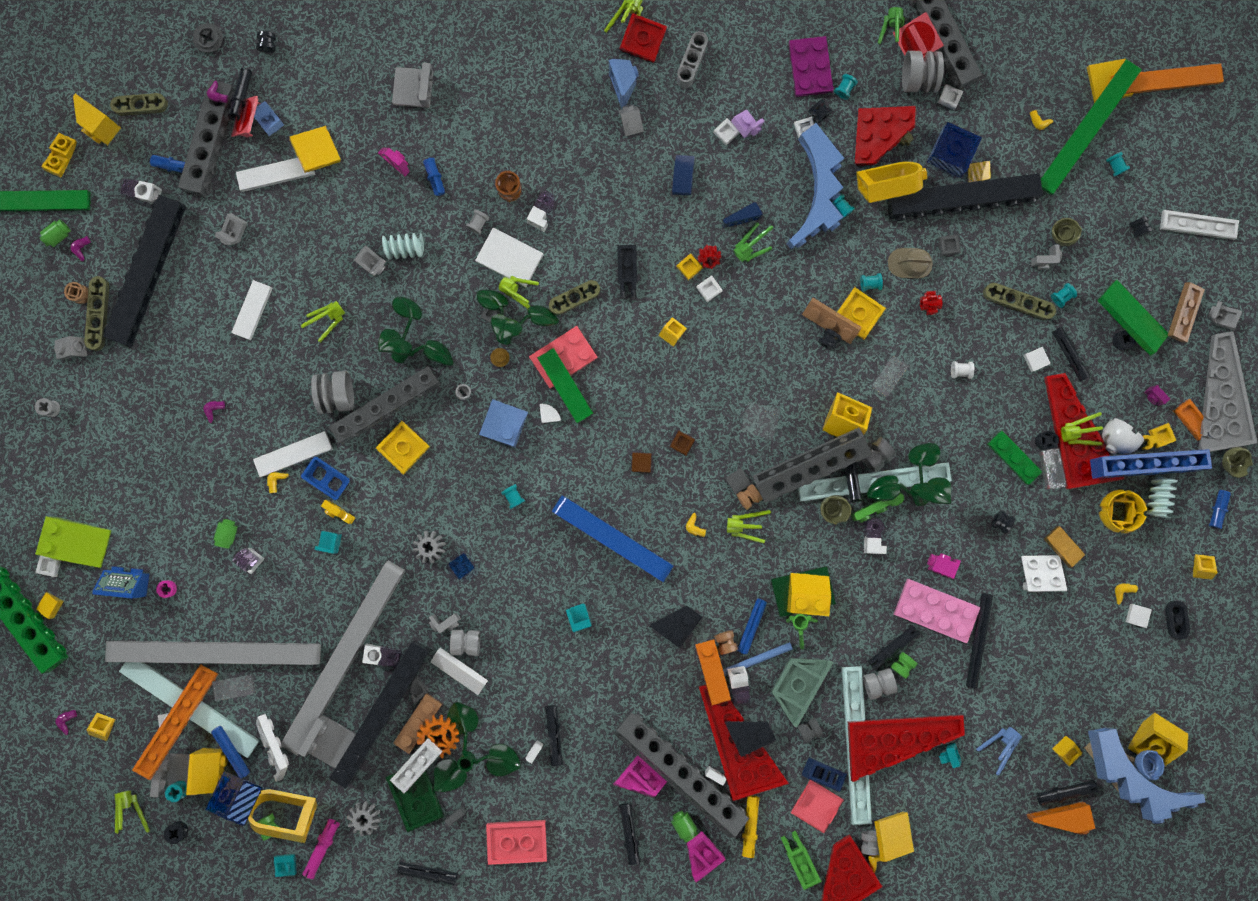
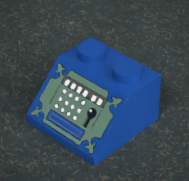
[92,566,149,598]

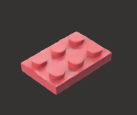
[529,326,598,389]
[486,820,547,865]

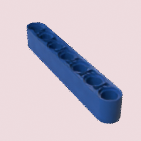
[552,495,674,582]

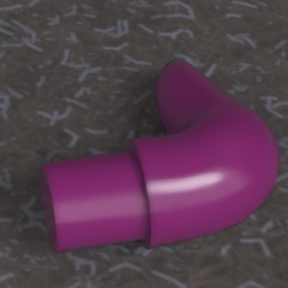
[207,81,228,103]
[70,236,91,261]
[203,401,225,423]
[55,710,77,735]

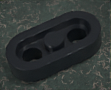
[1165,600,1190,640]

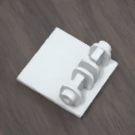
[1021,555,1067,592]

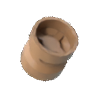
[64,282,88,304]
[736,484,763,510]
[714,630,738,655]

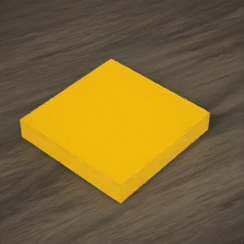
[1087,59,1133,103]
[290,126,341,173]
[837,287,886,340]
[376,421,430,475]
[874,812,914,862]

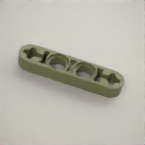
[84,276,109,351]
[983,283,1056,320]

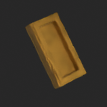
[1044,526,1085,568]

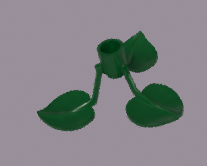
[476,290,559,345]
[378,296,453,366]
[867,443,952,506]
[434,702,521,792]

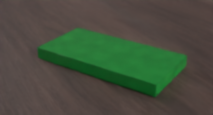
[1097,279,1168,356]

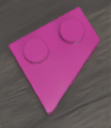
[378,148,410,176]
[687,832,726,882]

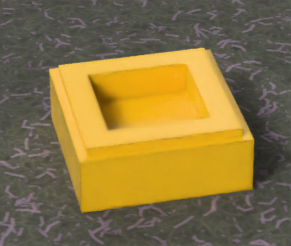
[676,254,703,281]

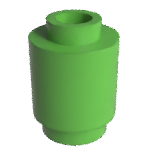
[40,219,71,247]
[213,519,238,549]
[671,810,698,842]

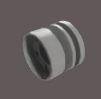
[902,51,944,93]
[311,370,354,414]

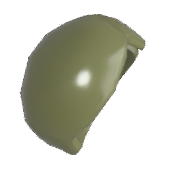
[1051,218,1082,247]
[1222,447,1253,478]
[820,495,851,525]

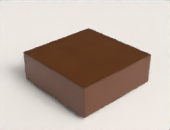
[670,430,695,456]
[631,452,652,473]

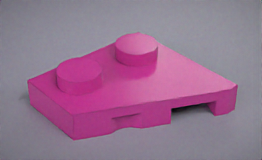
[613,755,667,798]

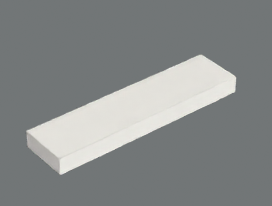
[236,158,315,192]
[1160,210,1239,240]
[253,431,333,477]

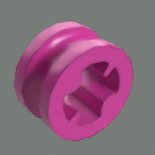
[156,580,177,598]

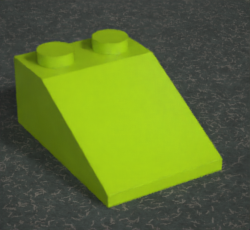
[35,516,112,568]

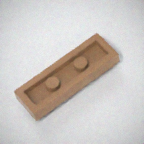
[1168,282,1205,343]
[802,298,861,344]
[393,693,443,754]

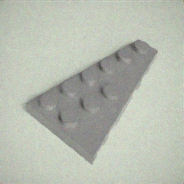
[1198,331,1257,452]

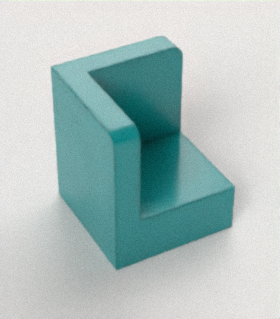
[314,531,342,554]
[566,603,592,632]

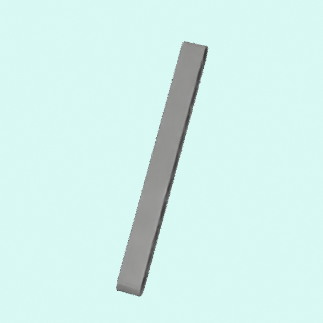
[281,560,405,756]
[105,641,321,665]

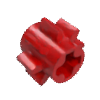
[698,244,721,269]
[920,291,942,315]

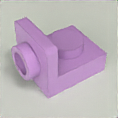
[731,110,765,138]

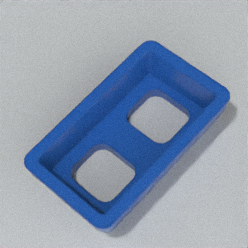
[301,457,350,500]

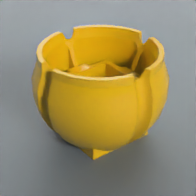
[1099,489,1147,533]

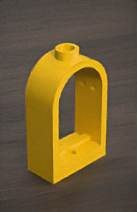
[857,162,927,203]
[242,789,317,843]

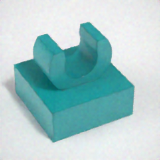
[939,742,962,768]
[274,854,297,877]

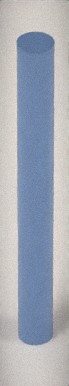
[723,642,793,677]

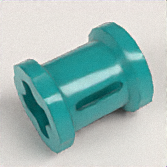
[834,74,858,100]
[1106,152,1130,177]
[832,194,855,219]
[860,273,883,292]
[1051,283,1078,308]
[501,484,525,509]
[165,780,187,802]

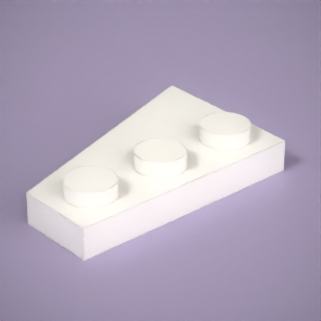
[256,714,289,782]

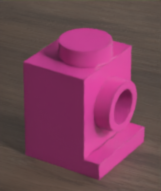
[927,553,961,579]

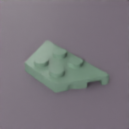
[771,658,834,728]

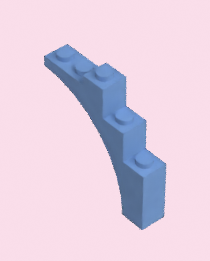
[787,123,844,249]
[1088,728,1205,823]

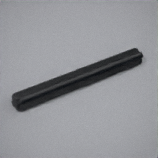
[966,593,993,689]

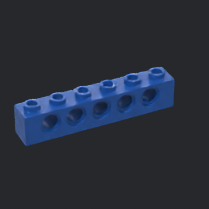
[1090,449,1212,479]

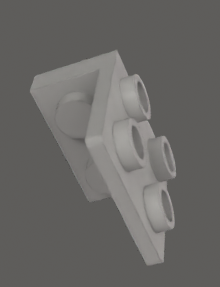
[392,63,434,108]
[298,715,356,768]
[150,753,190,797]

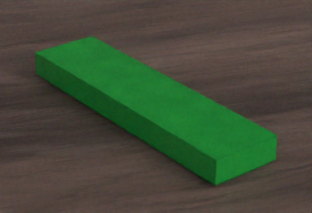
[537,348,593,423]

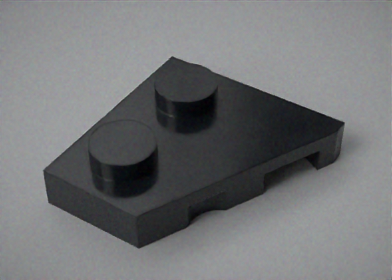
[650,605,702,648]
[724,720,776,757]

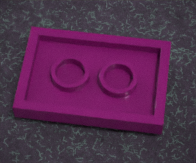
[788,36,833,97]

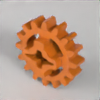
[417,715,459,758]

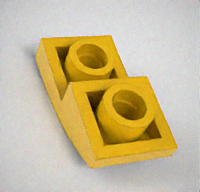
[41,133,77,178]

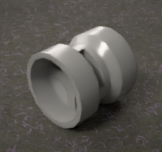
[861,831,880,855]

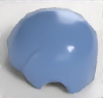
[1134,750,1165,780]

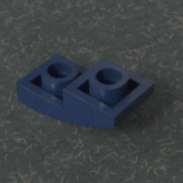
[672,155,695,195]

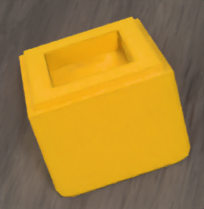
[967,161,991,182]
[659,317,687,346]
[1193,554,1217,580]
[36,592,64,619]
[87,713,115,741]
[1052,736,1082,766]

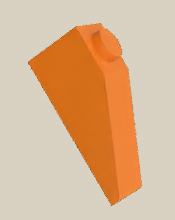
[695,639,731,706]
[1027,802,1095,835]

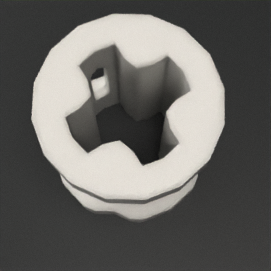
[951,361,974,379]

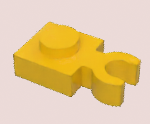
[1142,423,1177,450]
[321,500,355,524]

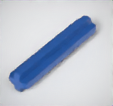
[738,599,767,654]
[211,726,250,778]

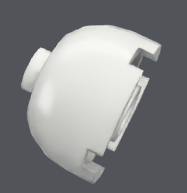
[1102,418,1144,455]

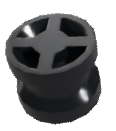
[256,31,276,53]
[808,99,832,123]
[1129,216,1153,238]
[818,328,842,351]
[1112,330,1136,350]
[1035,431,1059,451]
[991,510,1015,534]
[164,821,188,844]

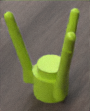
[604,0,643,32]
[499,276,539,309]
[301,301,345,342]
[1061,412,1103,446]
[727,510,771,543]
[114,790,150,834]

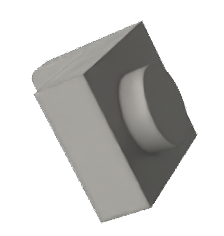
[619,104,644,136]
[215,213,247,245]
[1031,244,1062,270]
[354,245,386,276]
[1209,301,1242,331]
[54,336,87,360]
[429,613,461,633]

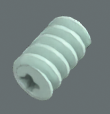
[382,233,424,259]
[1146,477,1178,518]

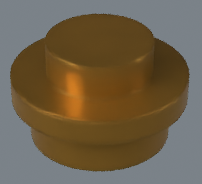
[490,348,510,367]

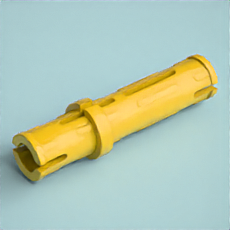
[742,796,760,858]

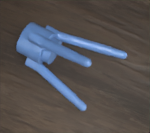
[976,727,1022,775]

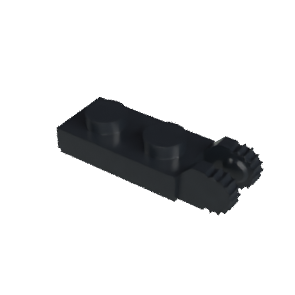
[617,245,637,298]

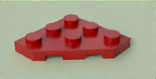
[855,106,916,166]
[821,834,882,901]

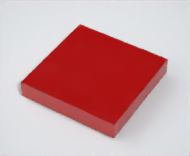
[619,13,667,63]

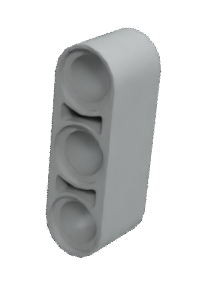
[677,31,708,89]

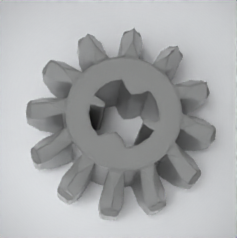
[413,531,446,563]
[347,801,381,836]

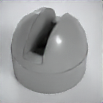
[455,384,471,400]

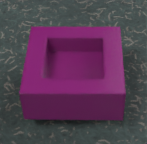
[1145,385,1170,406]

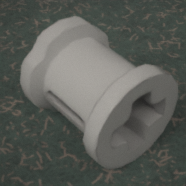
[466,210,489,235]
[35,398,60,417]

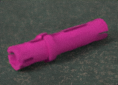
[302,819,340,879]

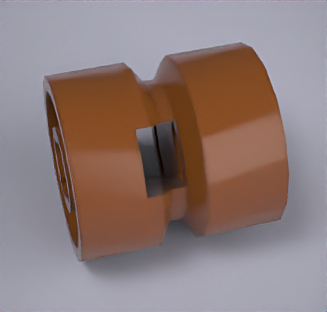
[495,171,522,202]

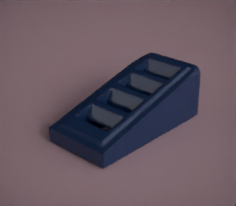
[721,202,763,228]
[802,757,847,792]

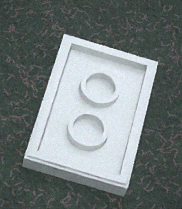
[475,228,544,288]

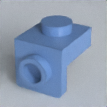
[254,101,284,136]

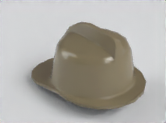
[888,248,933,278]

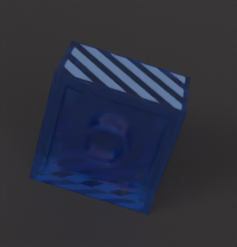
[927,122,982,178]
[205,772,263,826]

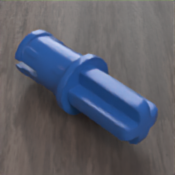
[150,155,185,173]
[423,158,445,196]
[1209,490,1231,529]

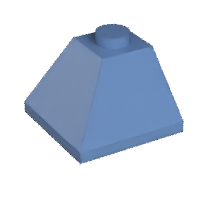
[609,59,639,109]
[479,399,528,448]

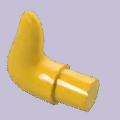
[1029,110,1053,130]
[267,472,289,493]
[685,513,706,537]
[1115,584,1138,605]
[868,855,881,873]

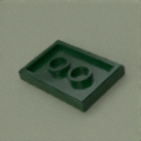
[770,566,836,617]
[386,770,444,832]

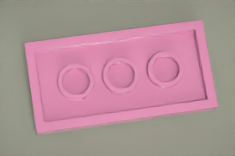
[893,579,980,643]

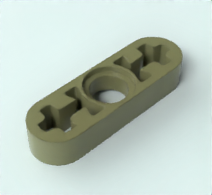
[110,93,168,116]
[549,280,600,315]

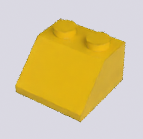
[73,93,121,146]
[823,392,872,437]
[787,573,831,616]
[1128,713,1188,766]
[186,748,228,795]

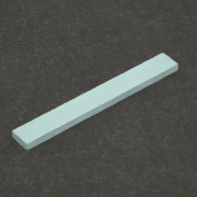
[798,462,952,501]
[119,662,260,758]
[842,666,872,825]

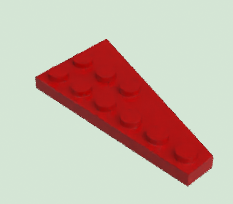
[1044,373,1124,489]
[698,684,789,801]
[847,715,965,782]

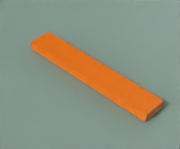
[1111,63,1224,94]
[132,664,218,780]

